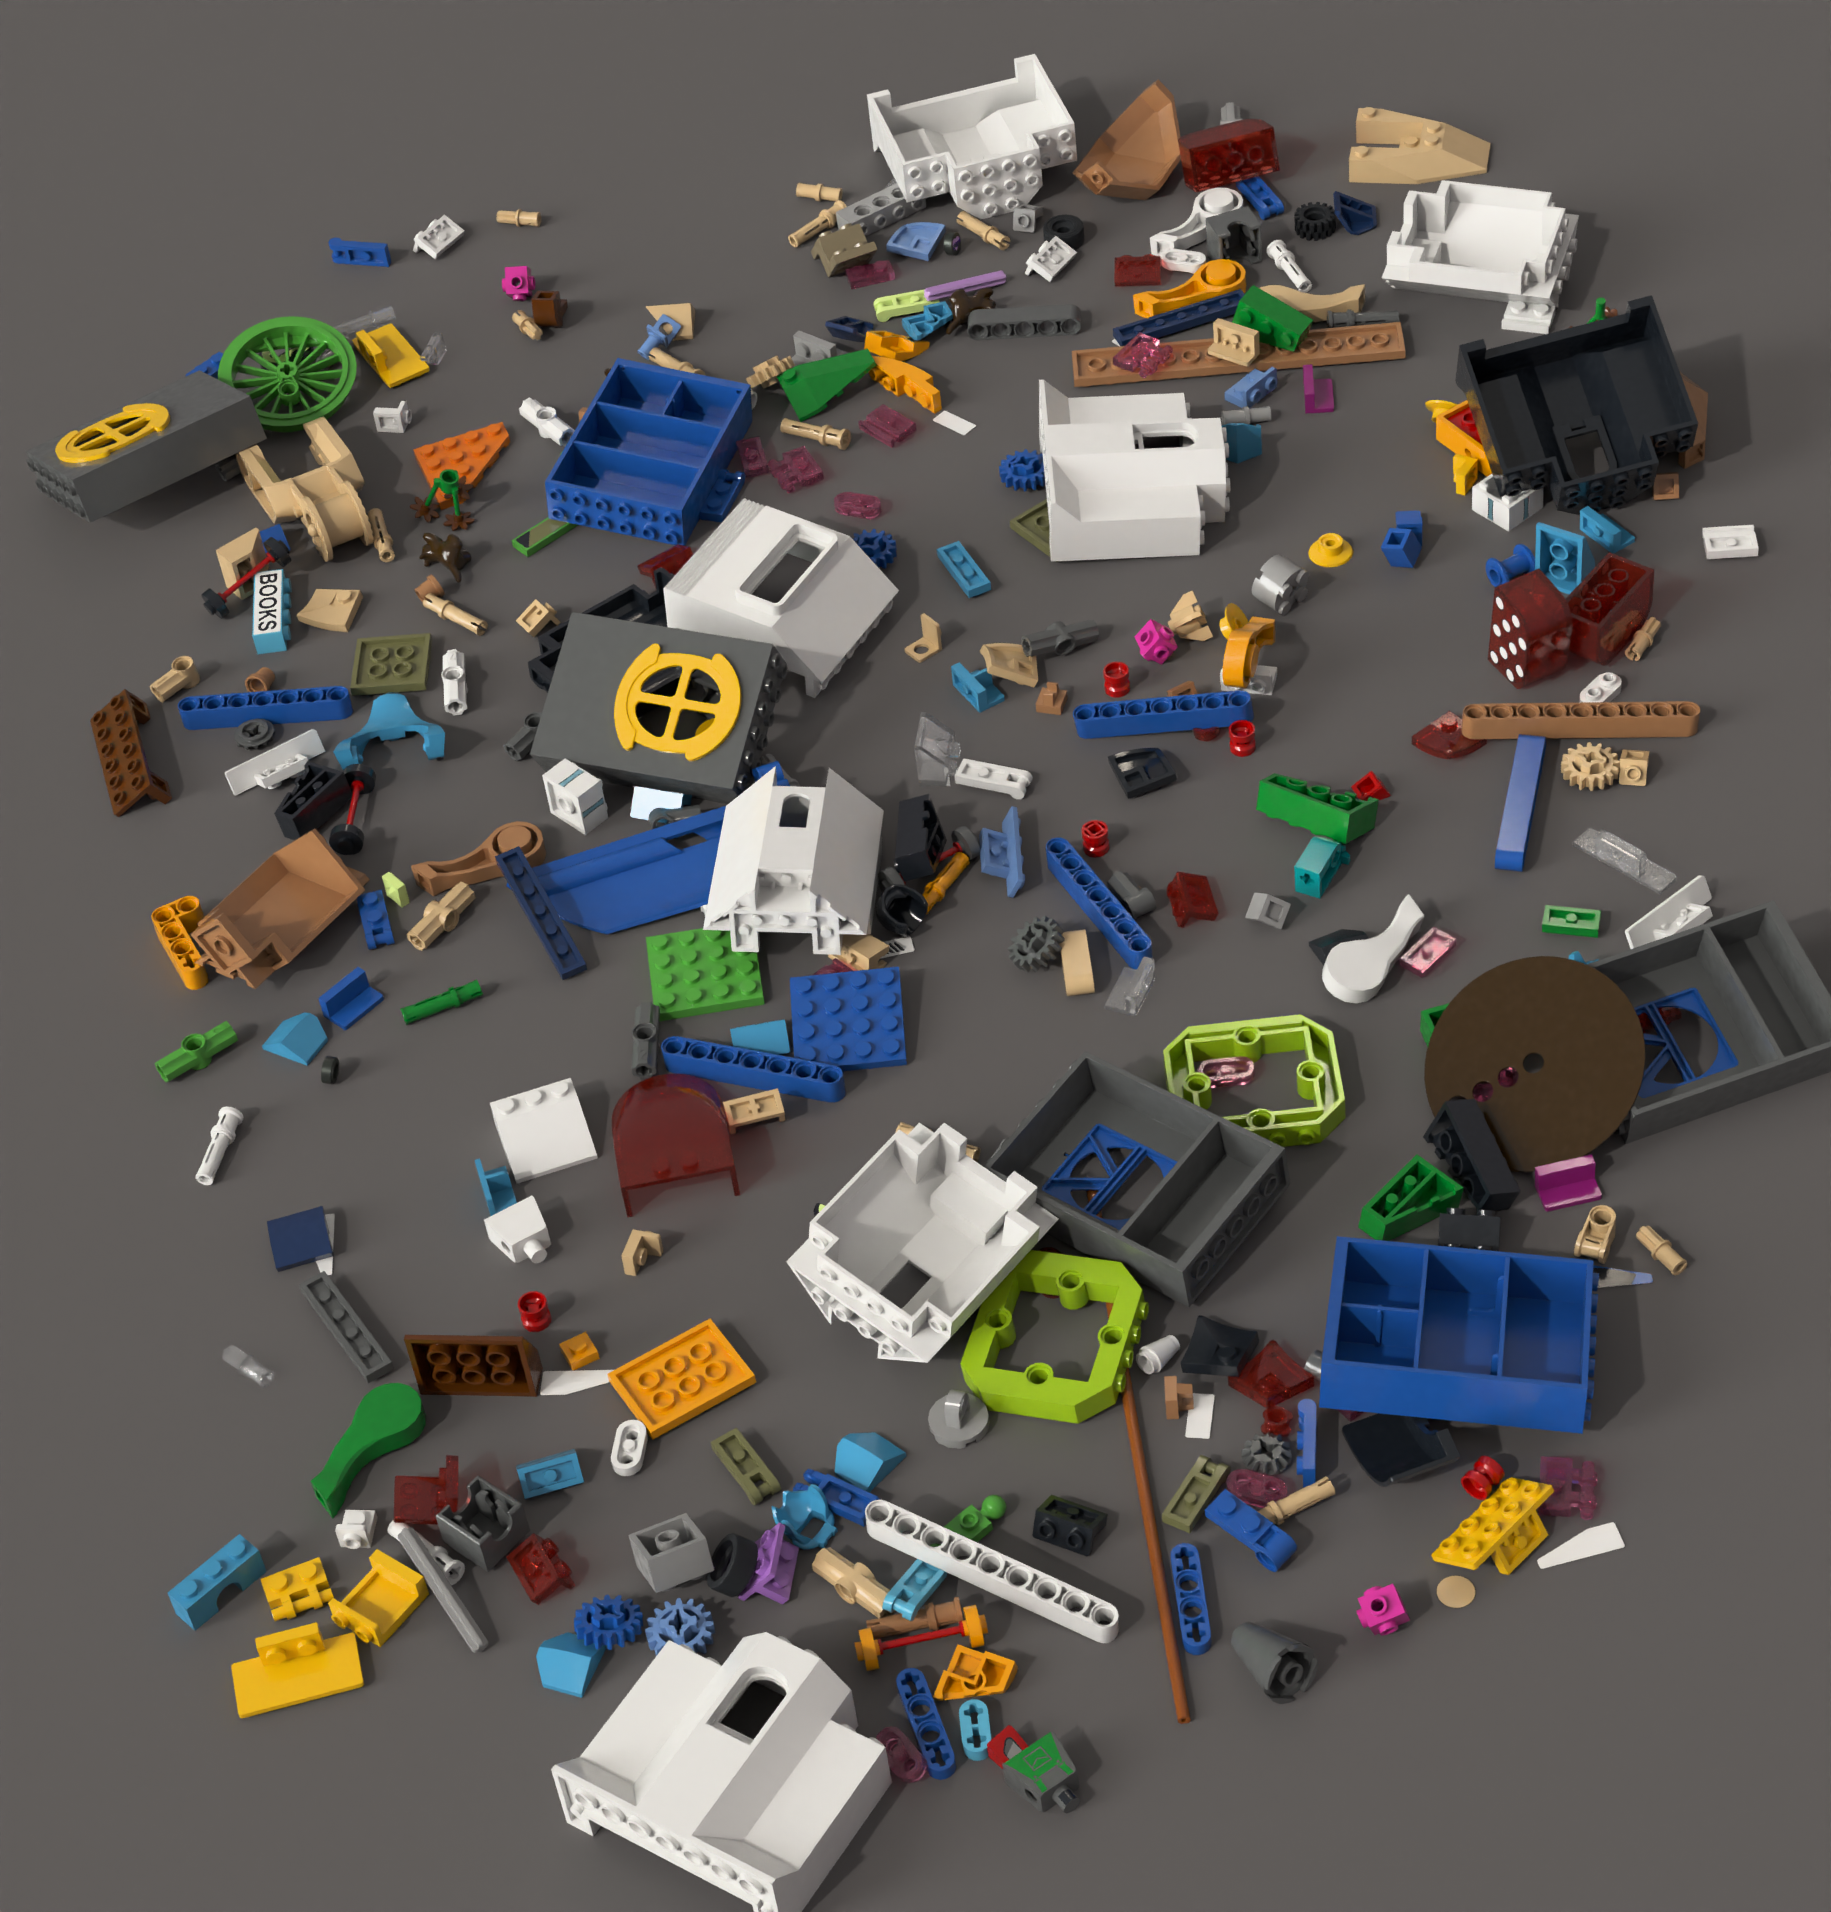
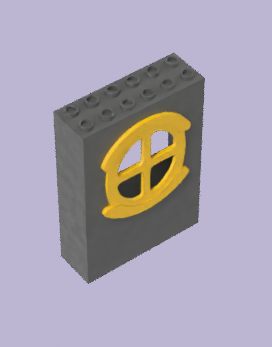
[26,370,267,523]
[530,612,788,804]

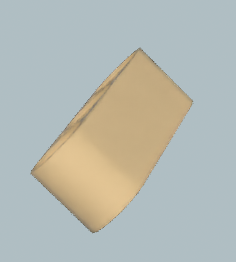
[1059,929,1095,996]

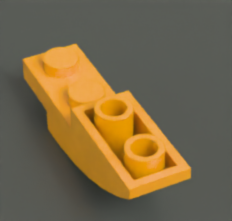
[868,356,942,414]

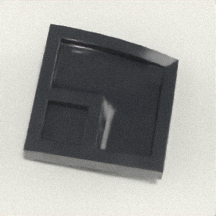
[1108,748,1177,799]
[1181,1315,1259,1377]

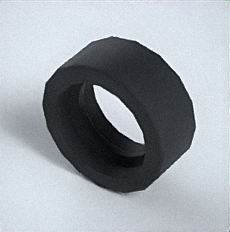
[707,1533,758,1597]

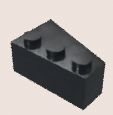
[274,761,352,840]
[894,794,947,882]

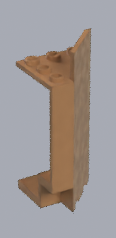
[190,828,370,989]

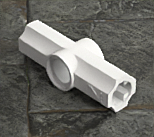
[519,397,575,447]
[441,649,468,716]

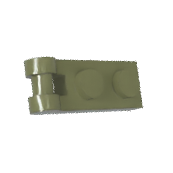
[711,1427,781,1506]
[1162,1455,1231,1533]

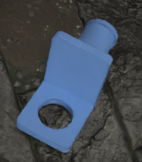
[637,314,681,360]

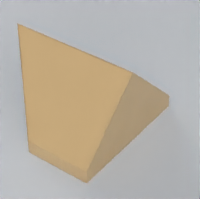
[645,303,695,341]

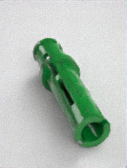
[400,979,483,1025]

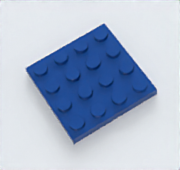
[790,967,907,1072]

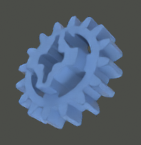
[645,1598,715,1656]

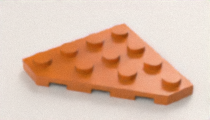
[413,422,510,510]

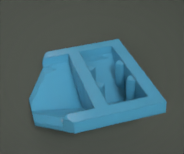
[1222,423,1262,464]
[262,1012,328,1066]
[835,1432,906,1493]
[536,1632,607,1698]

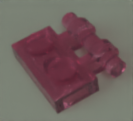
[1113,333,1173,378]
[768,446,824,493]
[1538,1456,1598,1520]

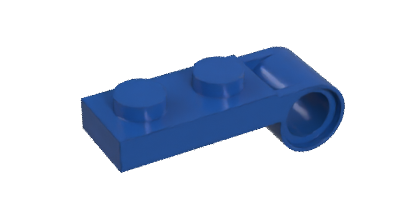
[1205,1489,1297,1572]

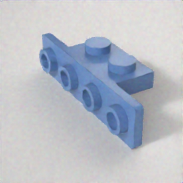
[979,806,1025,898]

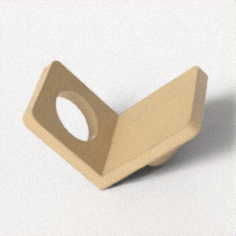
[905,613,942,663]

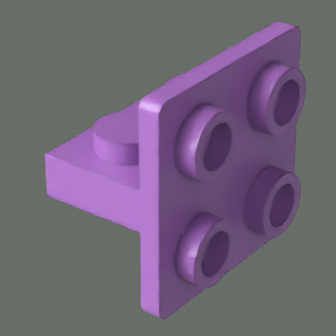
[738,1522,799,1604]

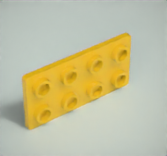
[352,323,430,388]
[1431,1477,1554,1575]
[231,1622,364,1718]

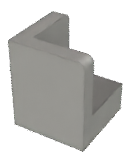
[1245,892,1291,929]

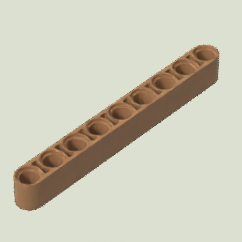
[1461,701,1700,739]

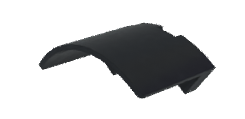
[1342,1413,1461,1487]

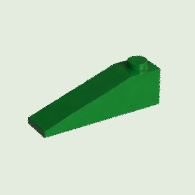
[777,349,876,422]

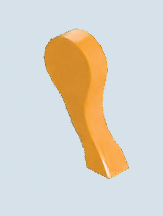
[1133,259,1246,318]
[1222,616,1275,689]

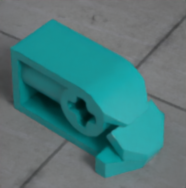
[1294,836,1350,899]

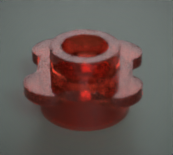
[1261,1406,1293,1436]

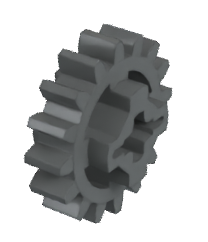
[1008,916,1065,973]

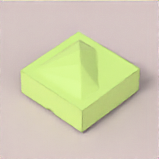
[382,872,409,908]

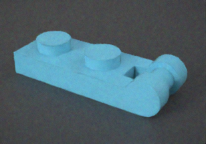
[882,1559,947,1621]

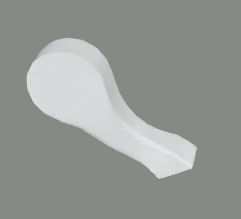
[1150,188,1243,258]
[1322,894,1424,1003]

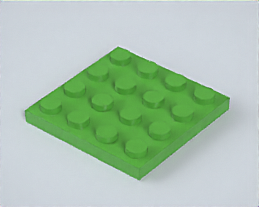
[646,928,765,1021]

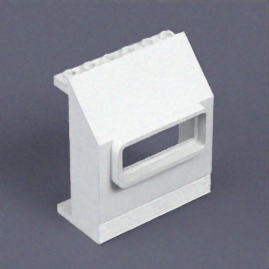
[663,498,899,698]

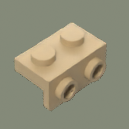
[1208,318,1260,366]

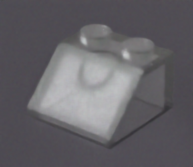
[915,712,960,786]

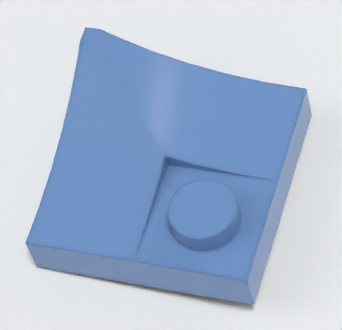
[886,222,946,261]

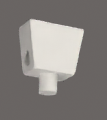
[484,1195,551,1263]

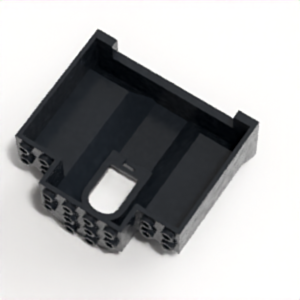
[1455,295,1698,515]

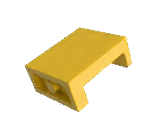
[328,1549,429,1647]

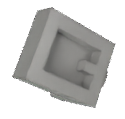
[1013,204,1043,233]

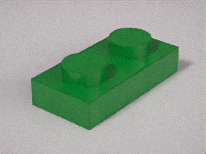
[1542,905,1601,938]

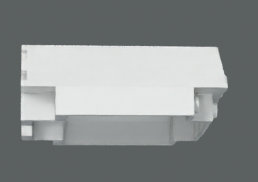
[1382,180,1579,308]
[703,766,884,955]
[786,1123,1059,1363]

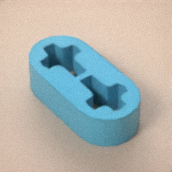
[959,1699,992,1761]

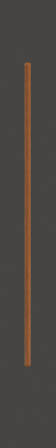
[1086,1177,1191,1724]

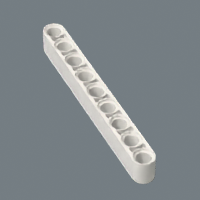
[865,1500,1119,1643]

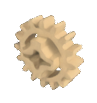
[746,355,795,389]
[1561,742,1620,791]

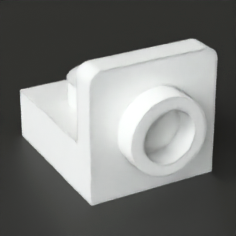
[373,401,412,433]
[335,1510,378,1549]

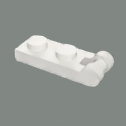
[955,759,1033,799]

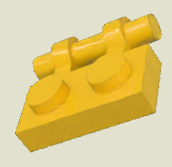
[260,1557,334,1622]

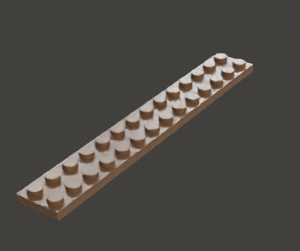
[1072,322,1406,387]

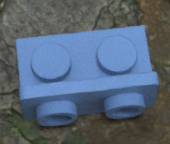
[1225,367,1278,408]

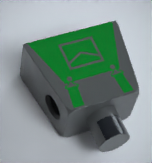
[1002,1731,1080,1813]

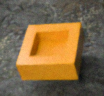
[559,1332,600,1371]

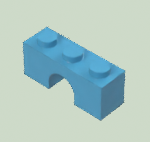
[168,1534,267,1631]

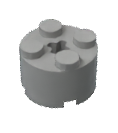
[1252,555,1309,616]

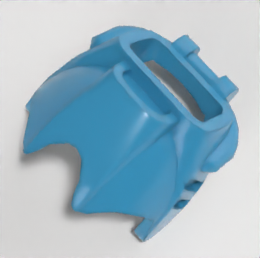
[771,1484,838,1549]

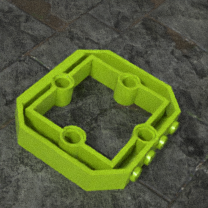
[1163,1014,1346,1147]
[960,1250,1149,1424]

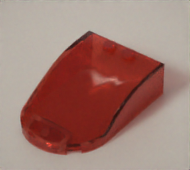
[611,1074,740,1218]

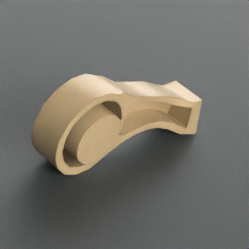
[1260,284,1365,323]

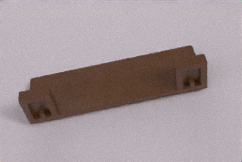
[90,689,172,817]

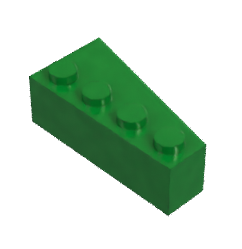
[1256,773,1379,844]

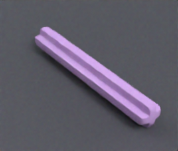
[924,270,1006,301]

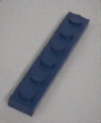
[1113,289,1245,346]
[495,846,587,980]

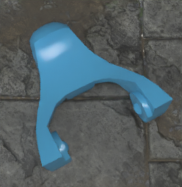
[333,692,445,771]

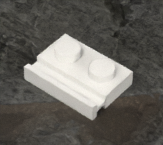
[1502,301,1556,334]
[1702,525,1759,559]

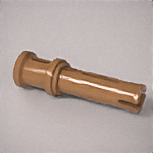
[866,1597,964,1639]

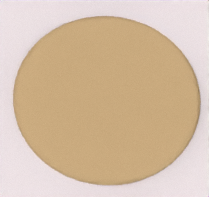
[1437,1576,1475,1608]

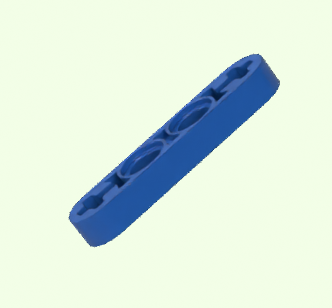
[1170,1543,1212,1655]
[896,1668,956,1780]

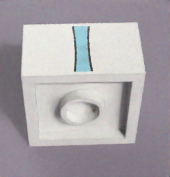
[1472,474,1543,532]
[542,758,608,835]

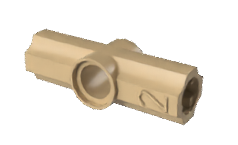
[407,882,476,951]
[812,1547,895,1618]

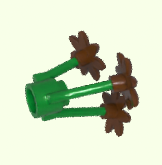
[410,469,475,531]

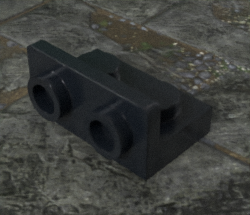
[1032,1495,1108,1556]

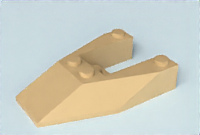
[1349,107,1490,184]

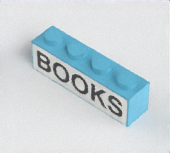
[252,569,292,654]

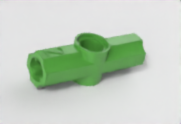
[155,1021,238,1083]

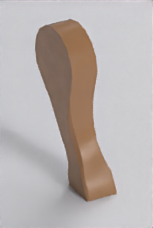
[411,821,546,896]

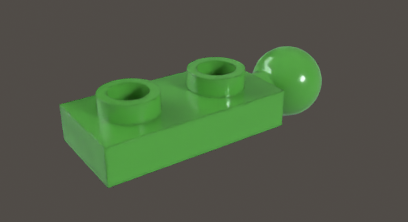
[929,1495,1006,1559]

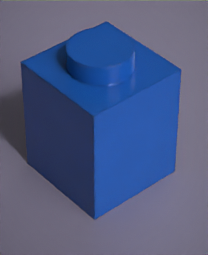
[1381,528,1422,568]

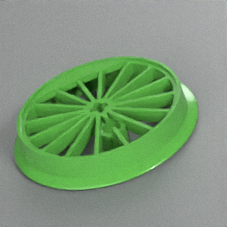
[218,316,357,432]

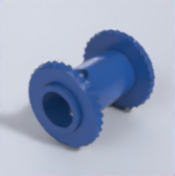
[1486,544,1535,591]

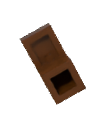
[531,291,568,327]

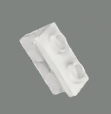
[413,214,465,259]
[1025,236,1077,282]
[1220,665,1277,695]

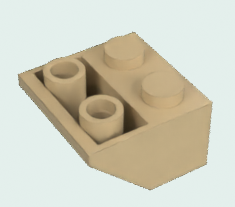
[216,528,269,600]

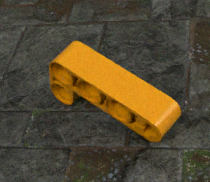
[151,896,209,990]

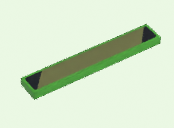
[512,517,578,557]

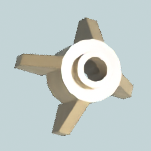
[1168,590,1213,641]

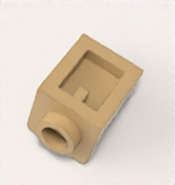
[516,599,561,637]
[1619,750,1650,786]
[622,1229,663,1276]

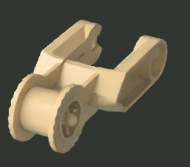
[235,416,374,562]

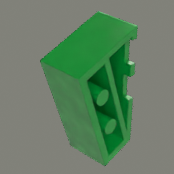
[1232,285,1313,352]
[1358,1155,1464,1241]

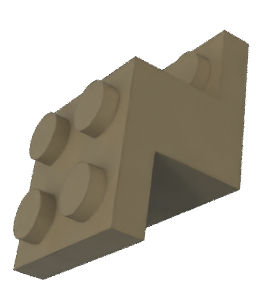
[811,223,878,278]

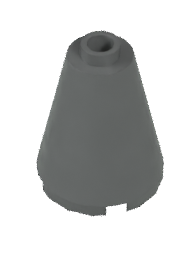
[1231,1622,1318,1704]

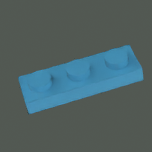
[937,541,991,598]

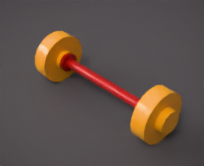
[854,1605,988,1671]

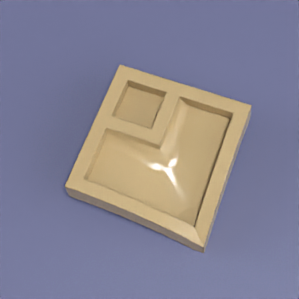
[297,589,363,632]
[980,643,1038,687]

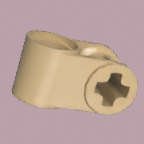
[1574,1205,1616,1264]

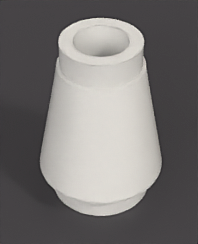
[1136,1335,1180,1374]

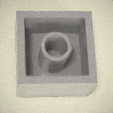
[629,1513,714,1593]

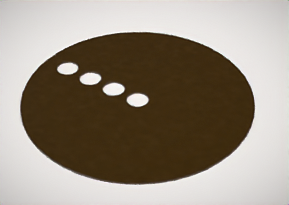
[1424,956,1645,1172]

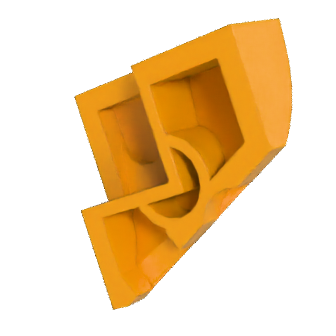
[864,331,930,361]
[933,1644,1018,1701]

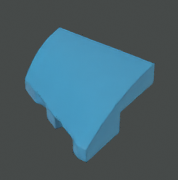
[902,301,953,341]

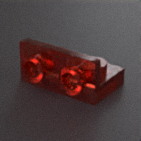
[1114,254,1162,287]
[637,544,693,588]
[1167,871,1219,928]
[506,1533,575,1605]

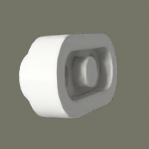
[1161,249,1206,274]
[1580,672,1622,702]
[611,1420,648,1476]

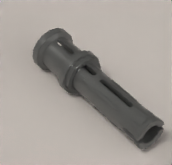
[1327,309,1399,328]

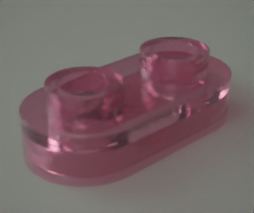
[834,492,881,519]
[1198,1056,1255,1088]
[1226,1469,1288,1508]
[876,1726,927,1783]

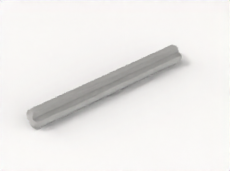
[398,1527,488,1653]

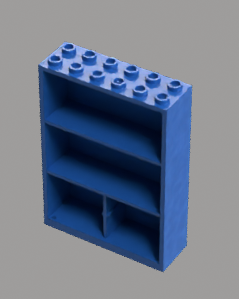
[545,358,752,547]
[1319,1236,1599,1434]

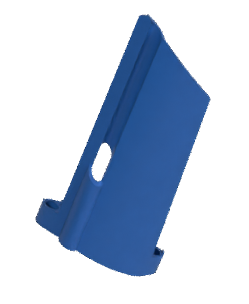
[506,761,790,934]

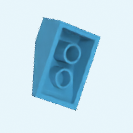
[1535,522,1595,598]

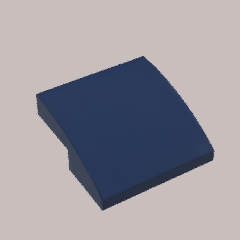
[267,1206,334,1272]

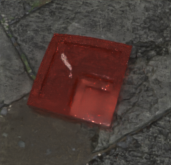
[1412,711,1487,759]
[1228,1340,1314,1409]

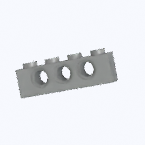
[836,183,926,236]

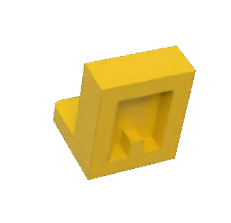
[1453,454,1478,496]

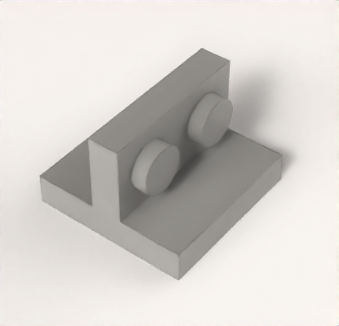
[790,331,848,369]

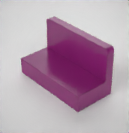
[1303,364,1334,414]
[1535,1154,1602,1212]

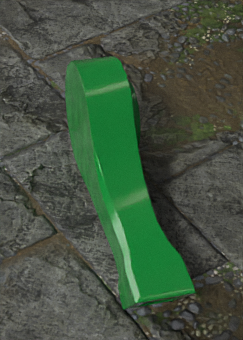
[311,1383,426,1519]

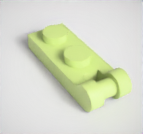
[873,289,939,322]

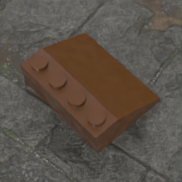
[404,1335,543,1397]

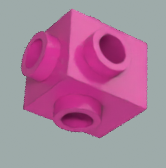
[502,266,535,301]
[1134,619,1178,665]
[1356,1584,1410,1636]

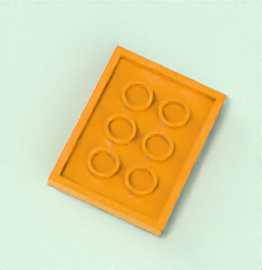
[607,1318,756,1440]

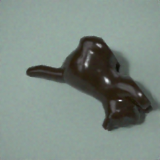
[946,288,996,335]
[419,533,471,583]

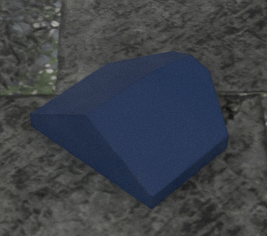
[1333,191,1377,235]
[825,316,874,342]

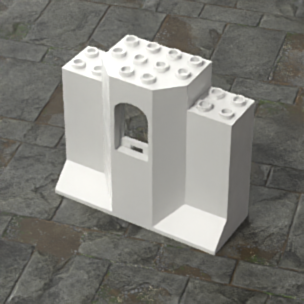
[867,54,1077,220]
[1039,380,1230,562]
[551,1632,892,1912]

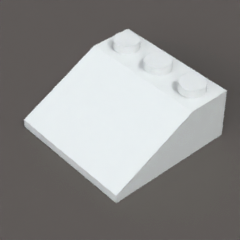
[490,1078,598,1184]

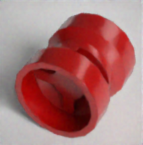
[1103,661,1130,698]
[1229,720,1256,757]
[1081,820,1109,858]
[518,1291,551,1332]
[1461,1456,1505,1500]

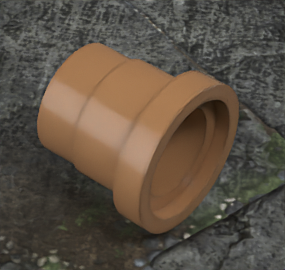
[414,575,445,603]
[245,667,275,692]

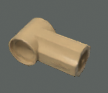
[150,656,200,703]

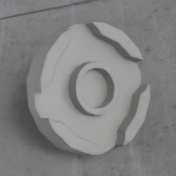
[928,1389,990,1449]

